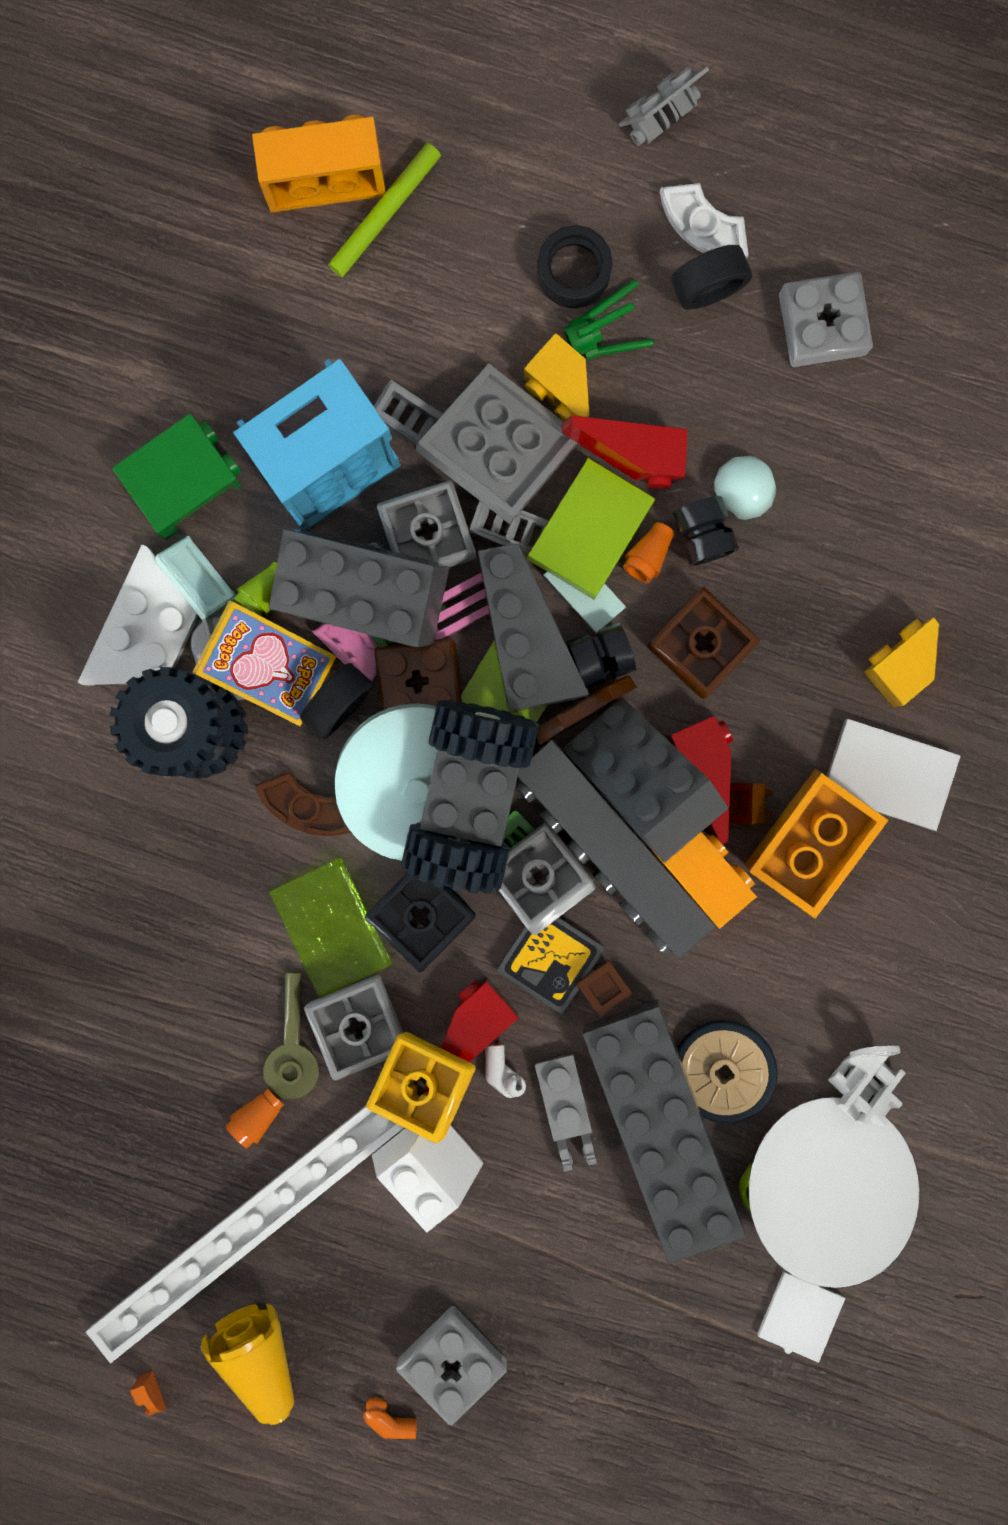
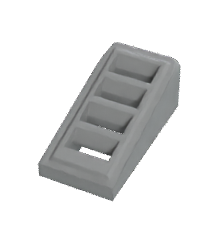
[373,380,443,446]
[469,500,549,556]

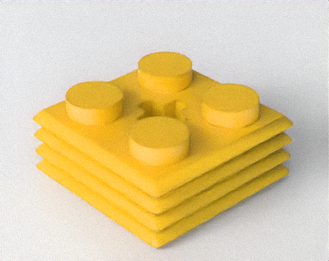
[366,1032,476,1143]

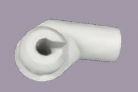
[485,1043,526,1098]

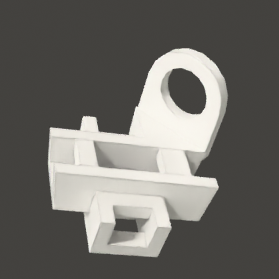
[828,1046,906,1126]

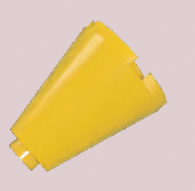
[200,1304,295,1425]

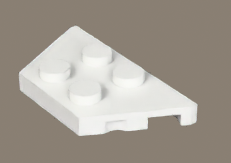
[78,545,199,686]

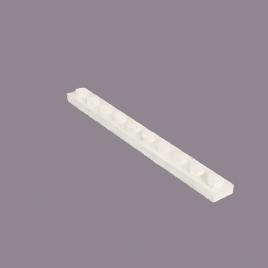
[86,1104,404,1364]

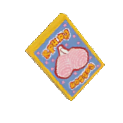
[193,600,336,726]

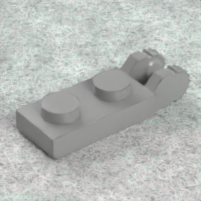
[534,1053,597,1172]

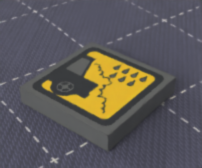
[496,917,606,1015]

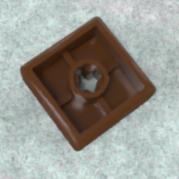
[648,587,760,699]
[374,638,462,711]

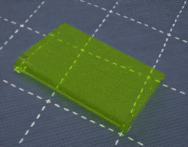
[269,857,392,998]

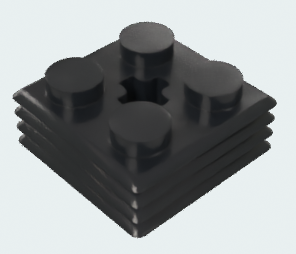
[365,873,476,972]

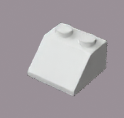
[372,1125,483,1233]

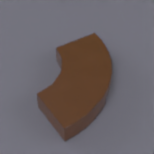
[536,675,637,745]
[254,771,351,836]

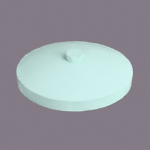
[335,704,437,861]

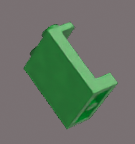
[112,413,242,540]

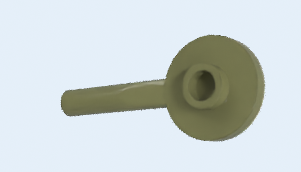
[263,971,320,1099]

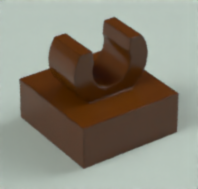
[729,783,773,824]
[576,959,633,1017]

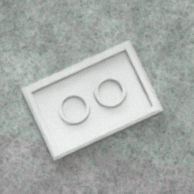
[826,719,960,831]

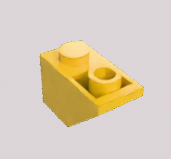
[523,333,589,422]
[864,617,939,708]

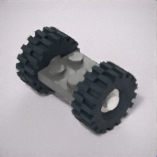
[109,667,248,778]
[401,700,539,894]

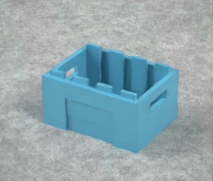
[233,359,401,530]

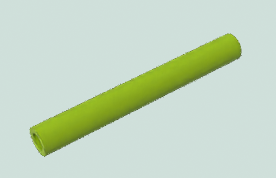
[328,142,441,278]

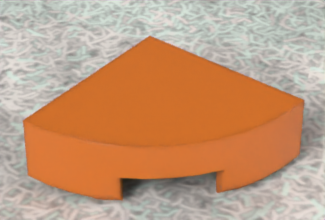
[130,1370,166,1416]

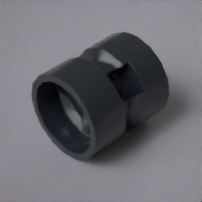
[673,496,739,566]
[566,622,637,689]

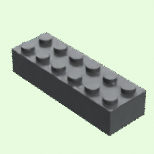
[515,740,716,959]
[582,999,746,1263]

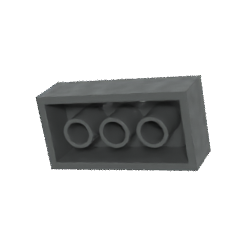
[269,529,450,648]
[562,697,728,863]

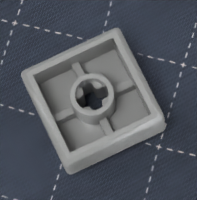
[779,272,873,367]
[377,480,476,567]
[499,823,596,935]
[304,975,403,1080]
[396,1306,507,1425]

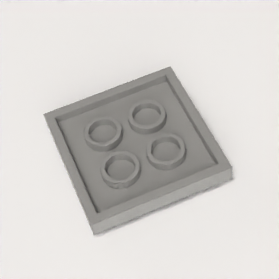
[415,363,578,524]

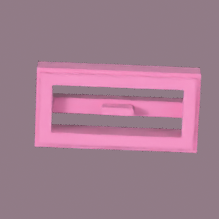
[434,573,489,640]

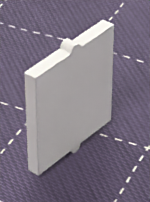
[757,1270,845,1363]

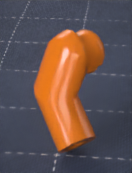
[363,1397,417,1439]

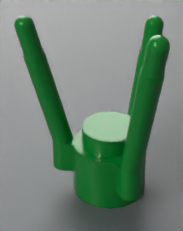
[563,280,654,361]

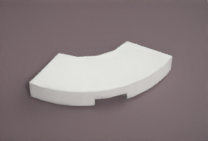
[660,183,748,259]

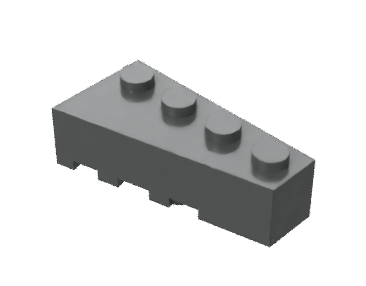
[478,543,589,713]

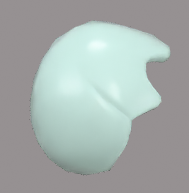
[714,456,776,520]

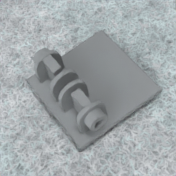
[618,66,709,146]

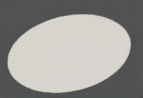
[749,1097,919,1288]

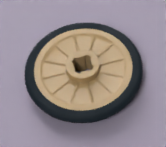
[677,1020,778,1123]

